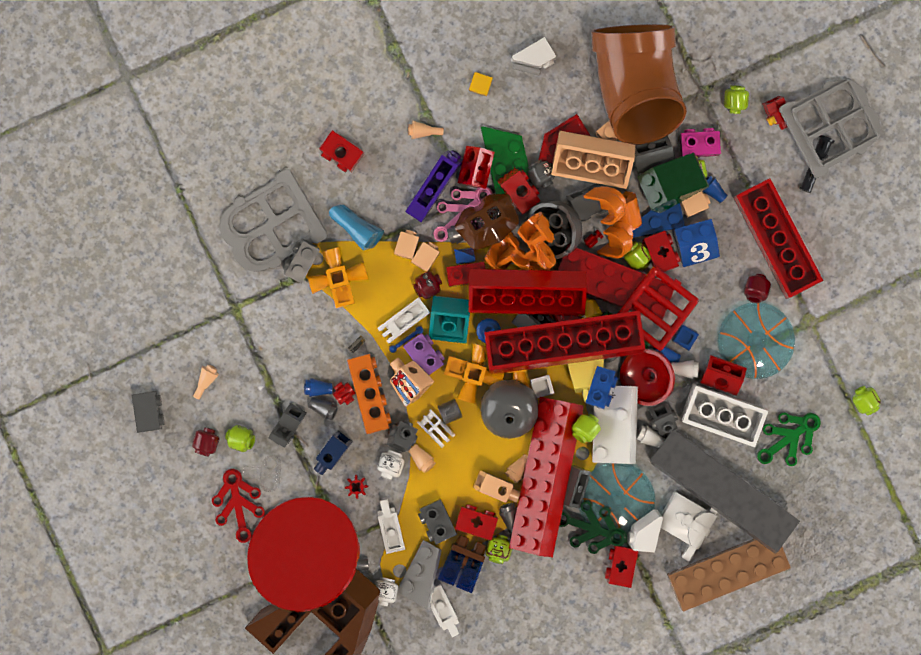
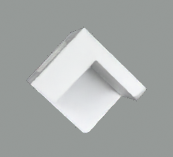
[530,375,554,398]

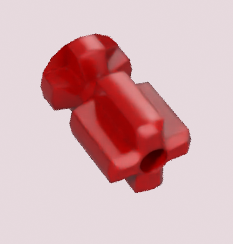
[584,229,604,248]

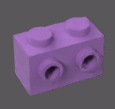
[403,333,445,375]

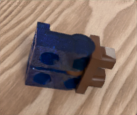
[437,535,486,593]

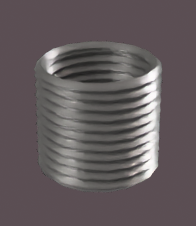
[438,399,463,424]

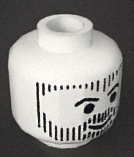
[377,450,405,480]
[374,577,398,607]

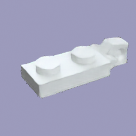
[378,499,405,554]
[430,584,459,638]

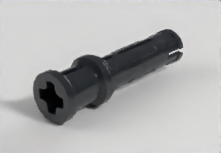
[800,135,835,193]

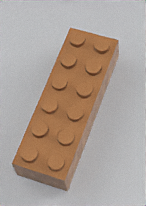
[667,539,791,612]

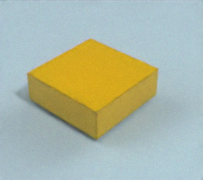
[469,72,493,97]

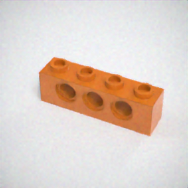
[347,354,392,434]

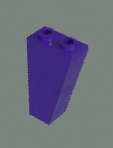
[405,150,463,222]

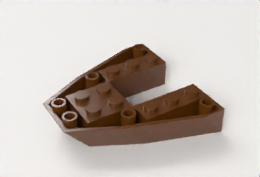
[245,568,380,655]

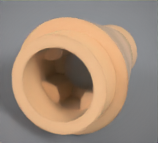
[408,444,436,473]
[505,454,528,483]

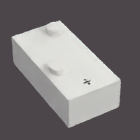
[680,383,768,447]
[592,386,638,464]

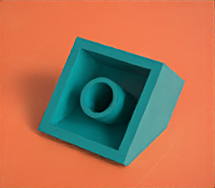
[429,296,470,343]

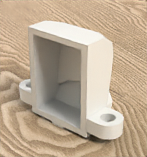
[661,491,718,561]

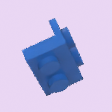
[586,366,618,410]

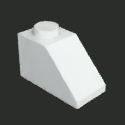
[511,37,556,69]
[627,509,663,553]

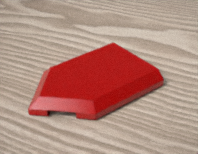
[539,114,591,164]

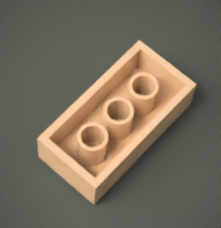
[551,131,635,189]

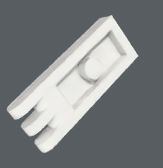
[377,297,430,343]

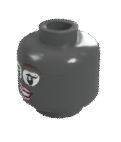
[527,159,555,189]

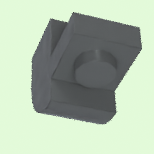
[268,403,307,448]

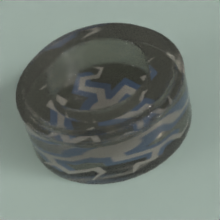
[347,335,365,353]

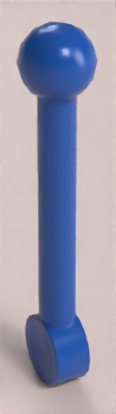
[389,326,423,353]

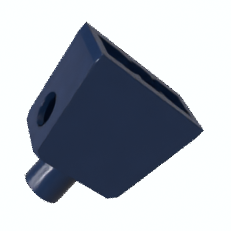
[314,430,353,475]

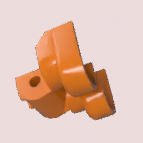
[583,186,642,258]
[484,212,556,270]

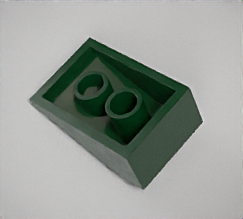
[637,152,709,213]

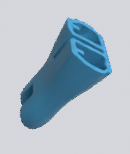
[329,205,384,250]

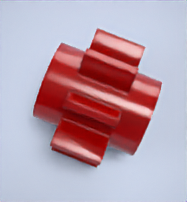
[332,382,356,405]
[345,475,369,499]

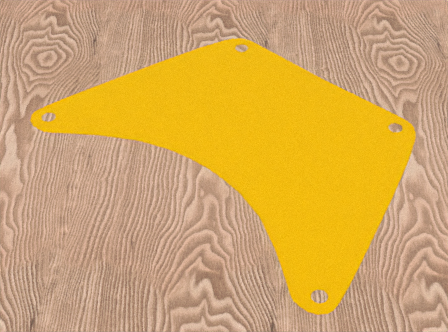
[306,241,597,587]

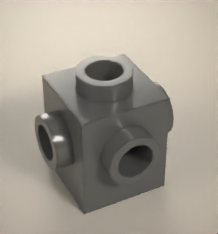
[649,401,678,436]
[387,420,418,452]

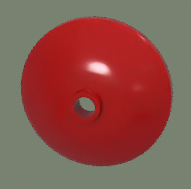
[620,349,675,406]

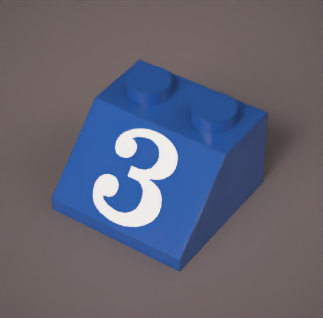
[673,219,720,267]

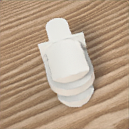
[417,409,455,448]

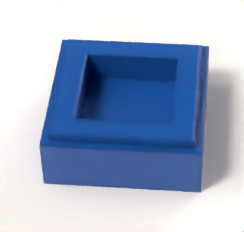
[673,325,699,351]

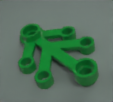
[757,413,821,466]

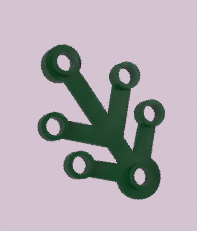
[559,500,627,554]

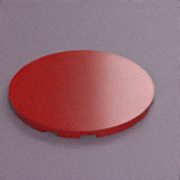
[247,497,360,612]

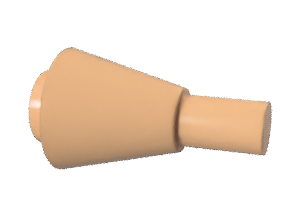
[408,120,444,139]
[193,365,219,400]

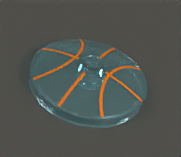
[718,303,795,379]
[579,463,655,539]

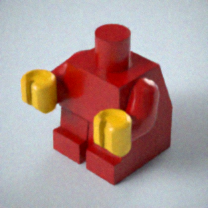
[762,96,788,130]

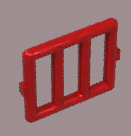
[617,266,699,351]

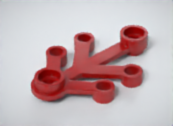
[212,469,265,543]

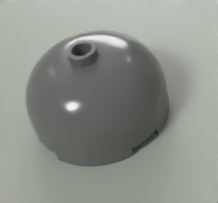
[524,200,583,259]
[481,379,538,439]

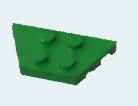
[481,126,529,194]

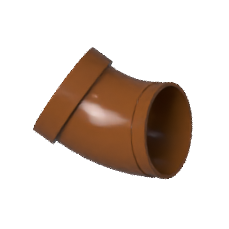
[591,24,687,145]

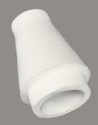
[671,360,699,379]
[637,425,665,448]

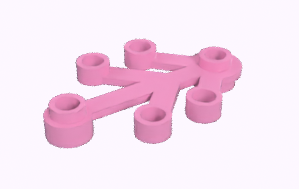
[434,187,493,242]

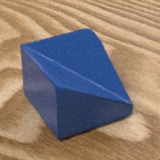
[454,248,475,265]

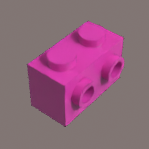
[679,128,721,157]

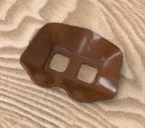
[454,194,519,250]

